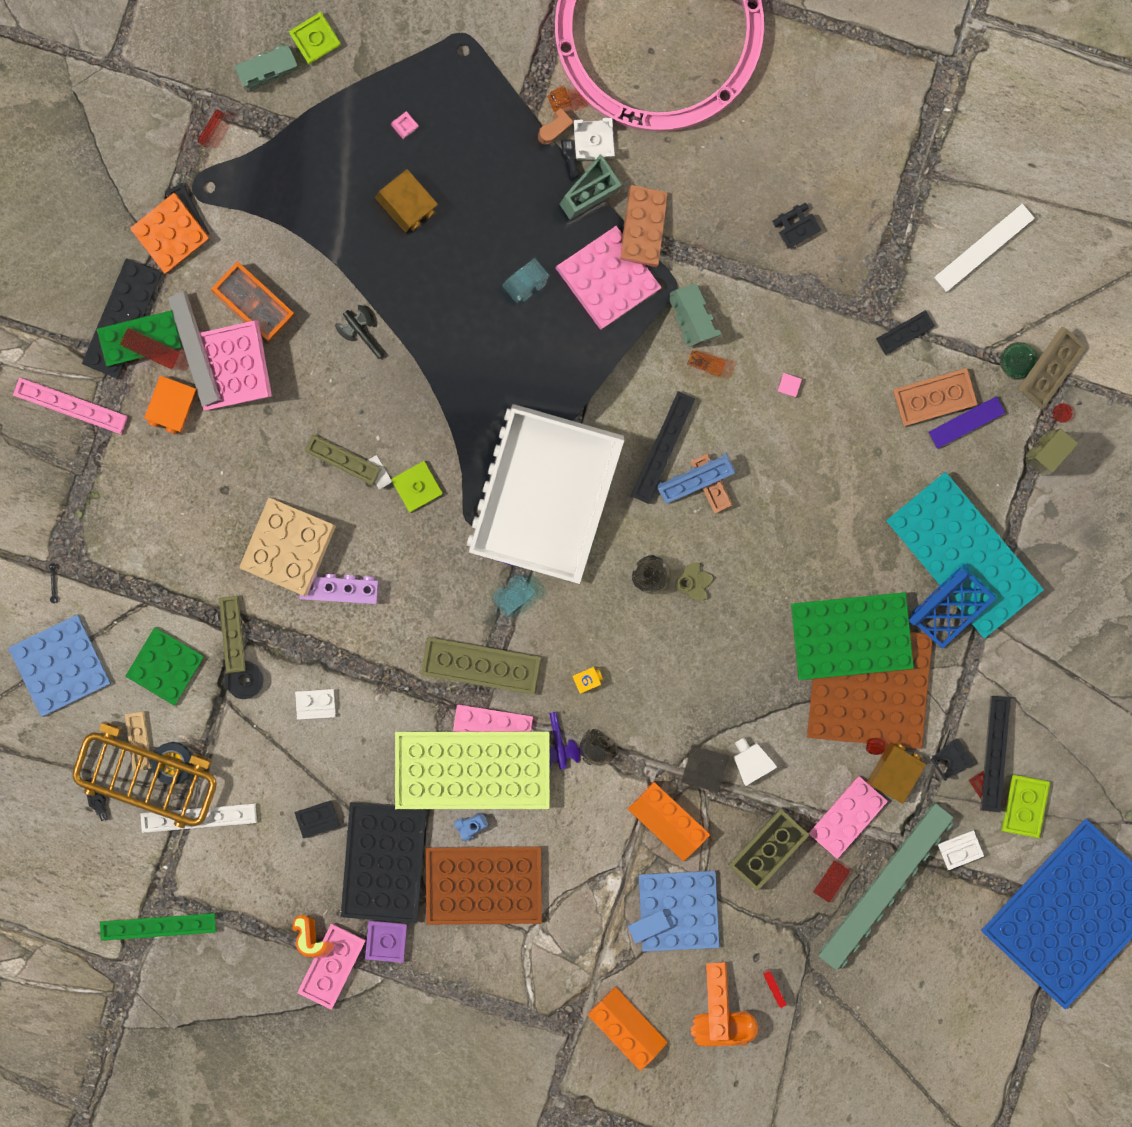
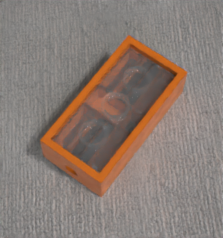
[211,261,294,345]

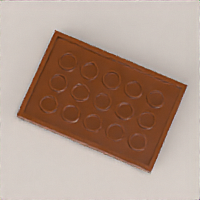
[426,846,542,925]

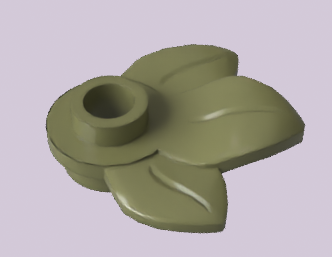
[675,562,713,600]

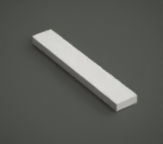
[934,204,1034,292]
[140,803,257,833]

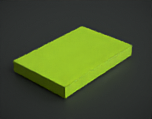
[1001,774,1050,838]

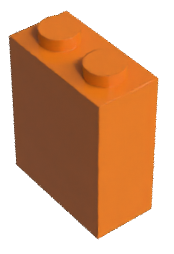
[144,376,197,435]

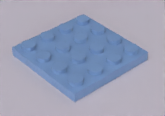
[8,615,111,717]
[639,870,719,952]

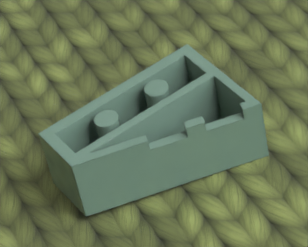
[234,44,299,92]
[669,284,722,347]

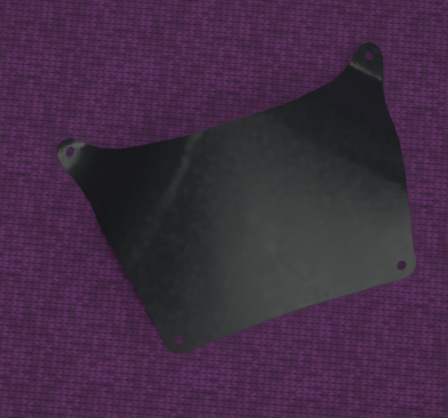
[192,33,678,526]

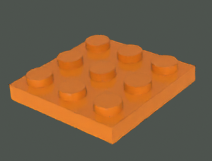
[130,193,210,274]

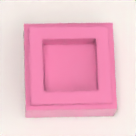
[391,111,419,139]
[777,373,802,398]

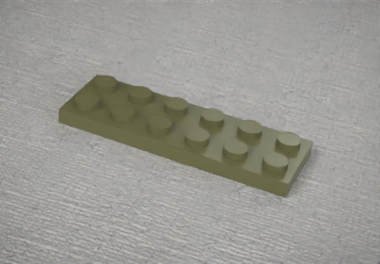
[421,637,541,695]

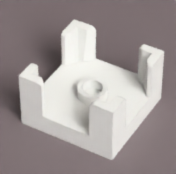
[574,118,615,161]

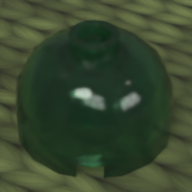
[1000,342,1038,380]

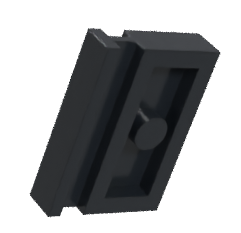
[294,800,340,838]

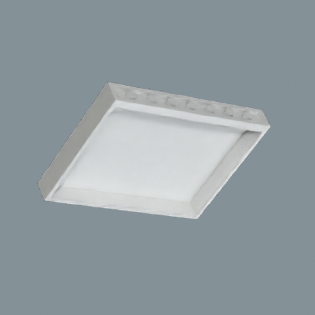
[466,404,624,584]

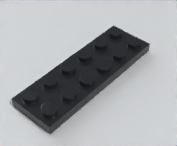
[82,258,162,379]

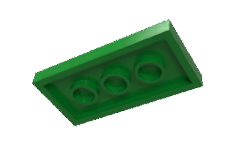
[97,310,181,366]

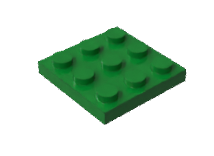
[125,627,204,706]

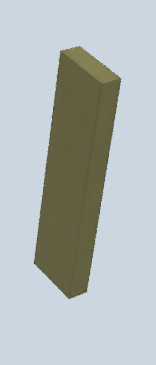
[305,434,382,485]
[219,596,246,674]

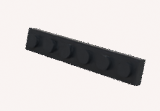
[631,391,695,504]
[980,696,1011,813]

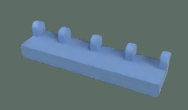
[658,452,735,504]

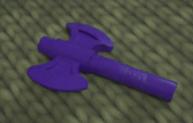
[549,711,580,769]

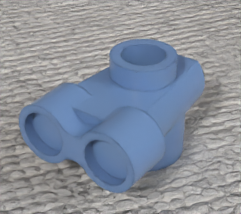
[454,813,488,841]

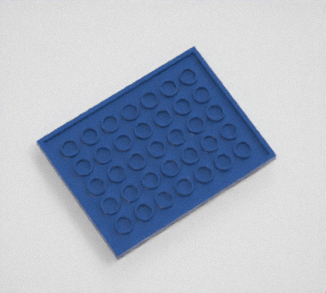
[980,818,1132,1010]

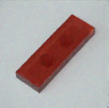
[119,327,180,370]

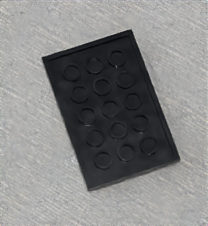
[341,802,426,923]

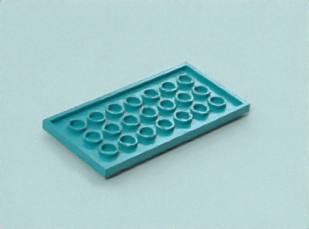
[886,472,1044,639]

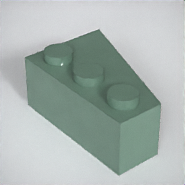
[560,154,622,220]

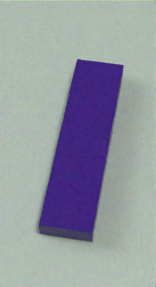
[928,396,1005,449]

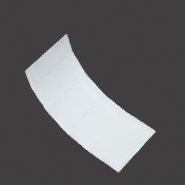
[367,455,392,490]

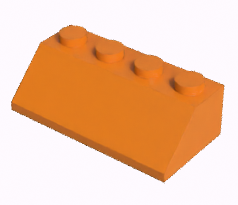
[628,781,710,861]
[587,987,668,1071]

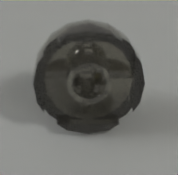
[632,555,671,595]
[579,729,618,766]

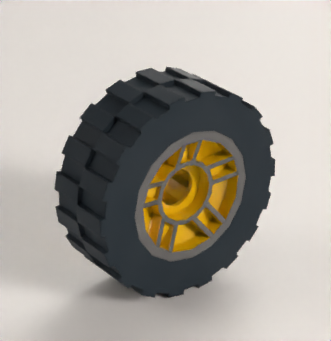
[150,742,193,785]

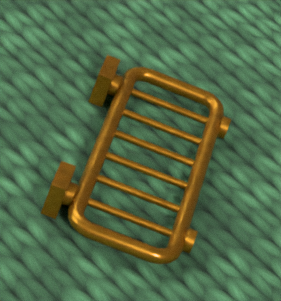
[72,721,217,828]

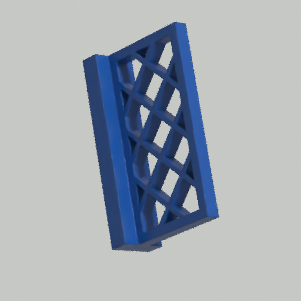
[909,563,996,649]

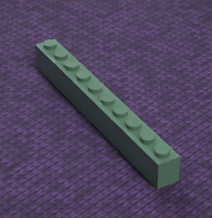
[817,803,954,970]

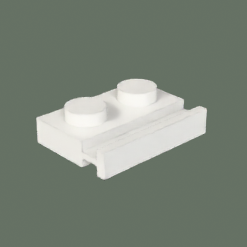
[295,689,336,719]
[937,830,984,870]

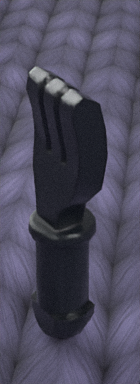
[561,139,579,179]

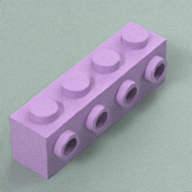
[299,573,379,604]

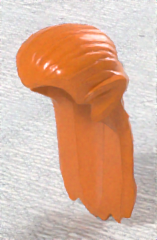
[691,1011,759,1046]

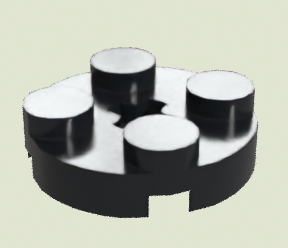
[225,661,264,699]

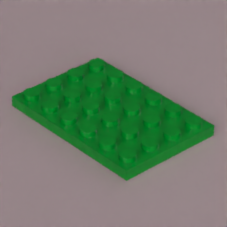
[791,592,914,680]

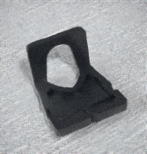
[931,738,973,781]

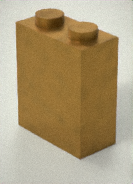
[375,169,438,233]
[866,743,926,804]

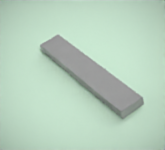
[168,291,221,407]

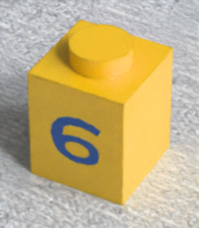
[573,667,603,693]

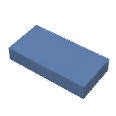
[627,910,670,943]

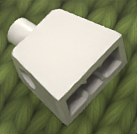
[733,737,777,786]

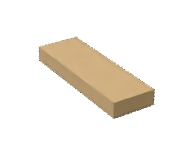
[125,711,152,771]

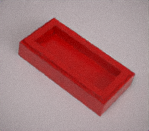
[763,969,787,1008]

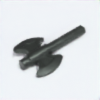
[335,305,384,359]

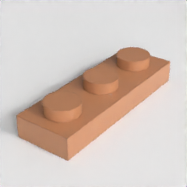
[690,453,733,514]

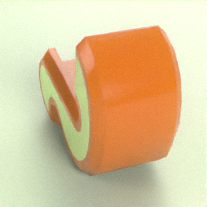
[293,915,334,958]

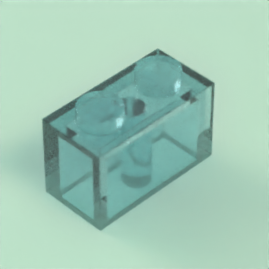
[502,258,550,303]
[492,574,536,617]

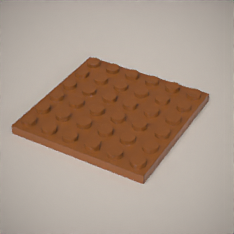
[807,632,932,749]

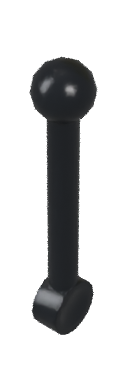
[49,563,58,603]

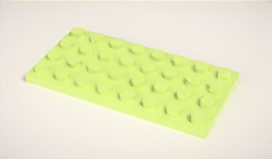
[395,731,549,809]

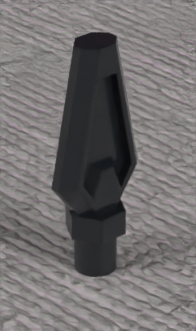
[85,778,108,821]

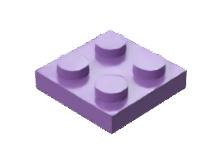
[365,920,407,963]

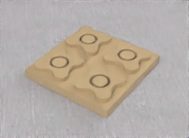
[239,497,336,597]

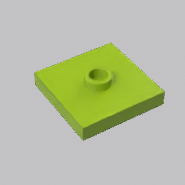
[288,12,341,65]
[391,461,443,513]

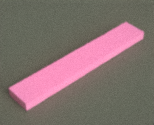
[13,377,128,434]

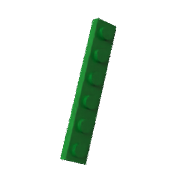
[100,913,217,941]

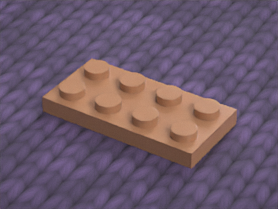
[620,185,668,267]
[893,368,978,427]

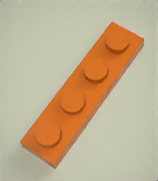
[706,962,730,1041]

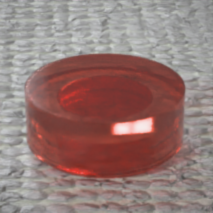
[1052,403,1072,423]
[866,738,885,755]

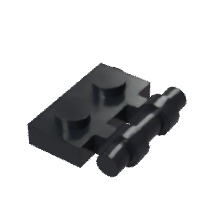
[772,202,821,249]

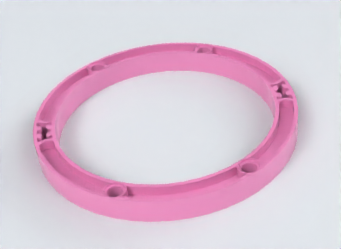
[555,0,764,132]

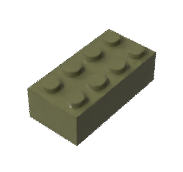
[1025,428,1078,476]
[728,808,809,891]

